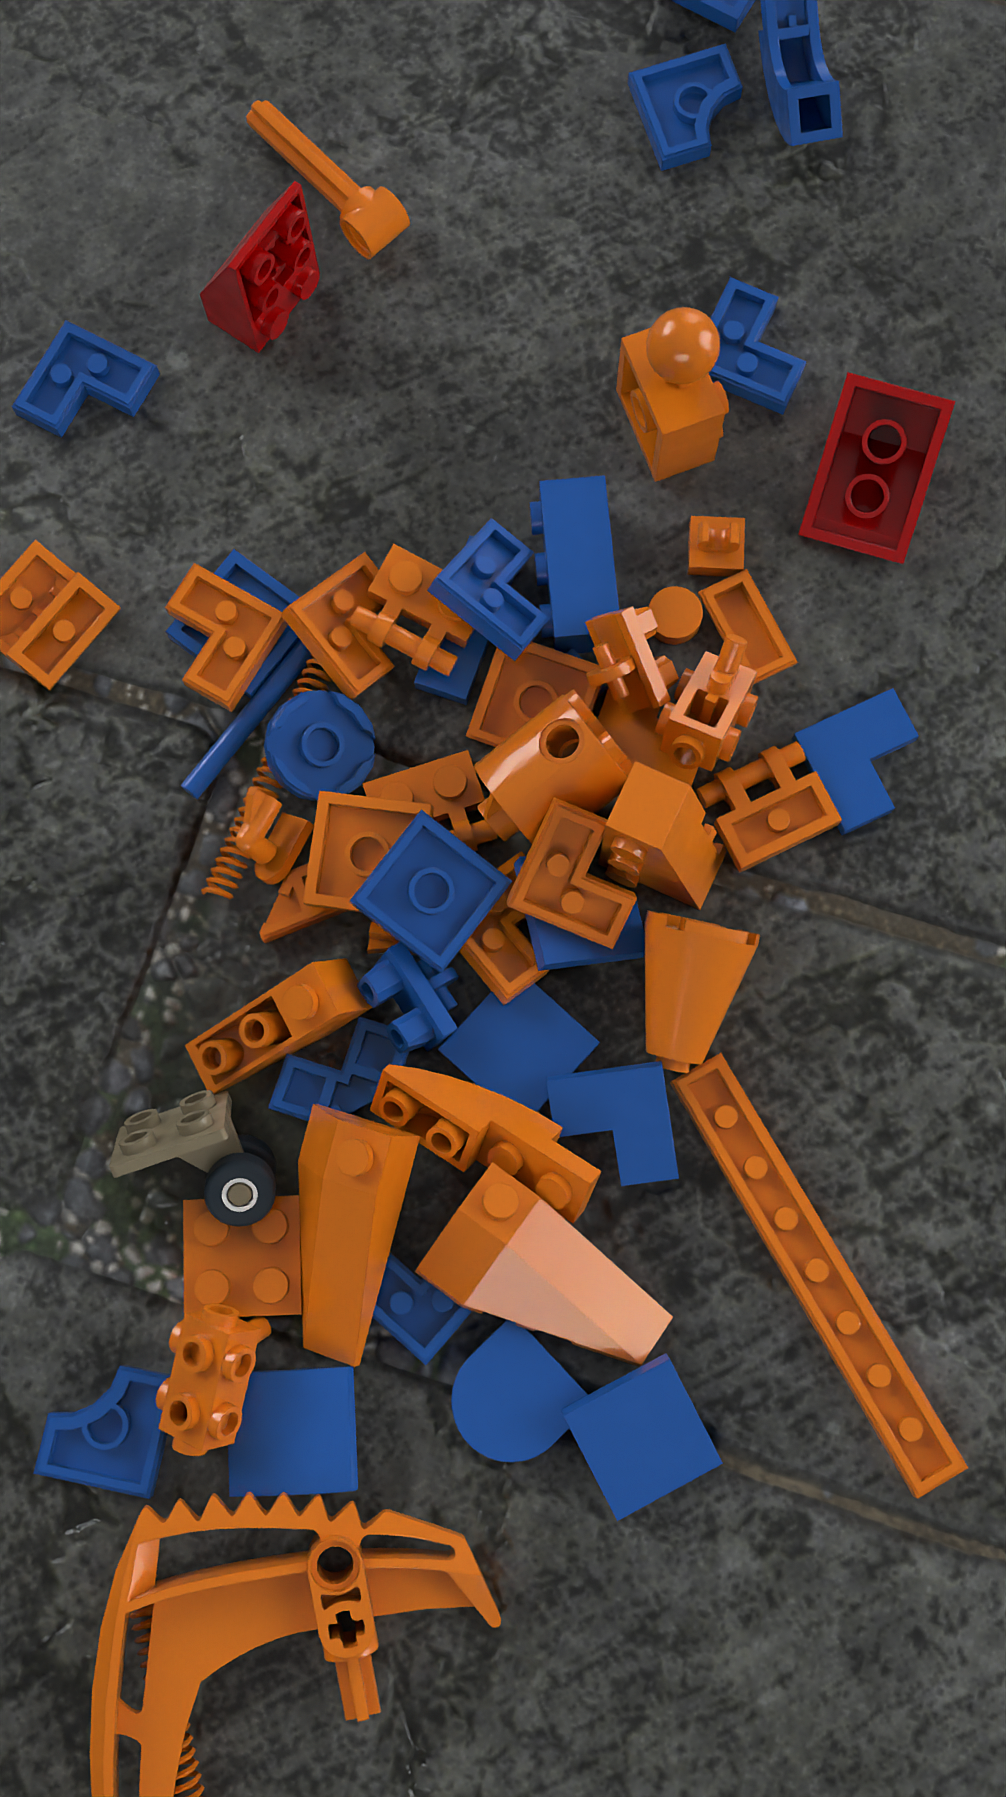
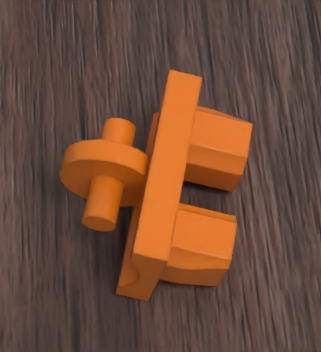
[585,606,679,715]

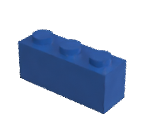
[529,475,619,653]

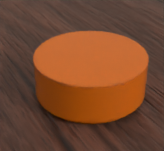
[649,586,703,645]

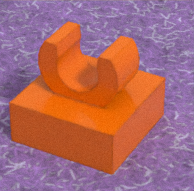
[687,516,745,577]

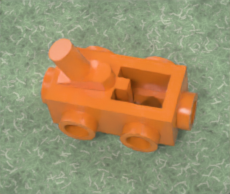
[655,634,759,772]
[156,1304,271,1456]

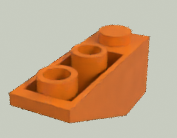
[185,958,372,1095]

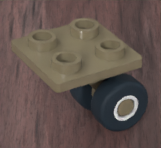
[109,1090,276,1227]

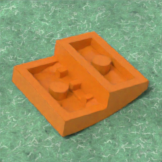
[0,539,121,691]

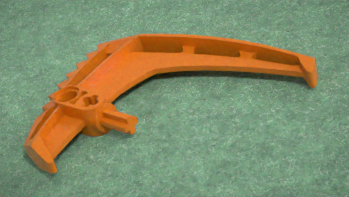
[90,1491,501,1797]

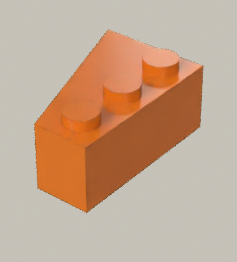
[598,761,727,910]

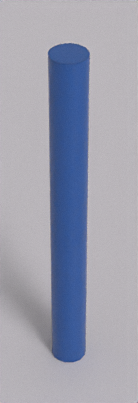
[180,639,312,799]

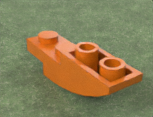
[370,1064,601,1223]

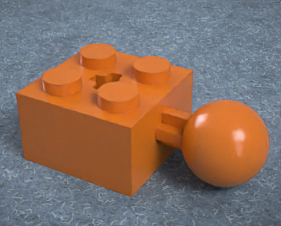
[616,307,729,482]

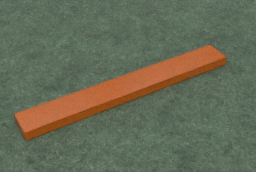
[670,1053,968,1499]

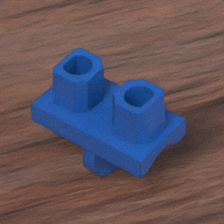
[357,942,460,1054]

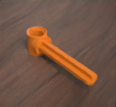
[246,100,410,259]

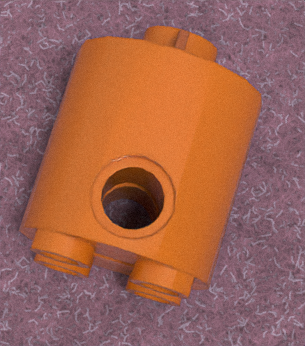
[474,689,633,844]

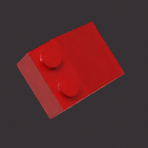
[798,372,956,564]

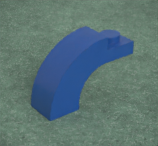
[758,0,843,146]

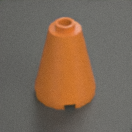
[644,910,760,1073]

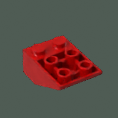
[200,181,320,353]

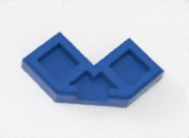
[268,1017,409,1122]

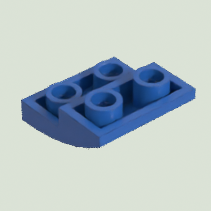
[228,1366,358,1497]

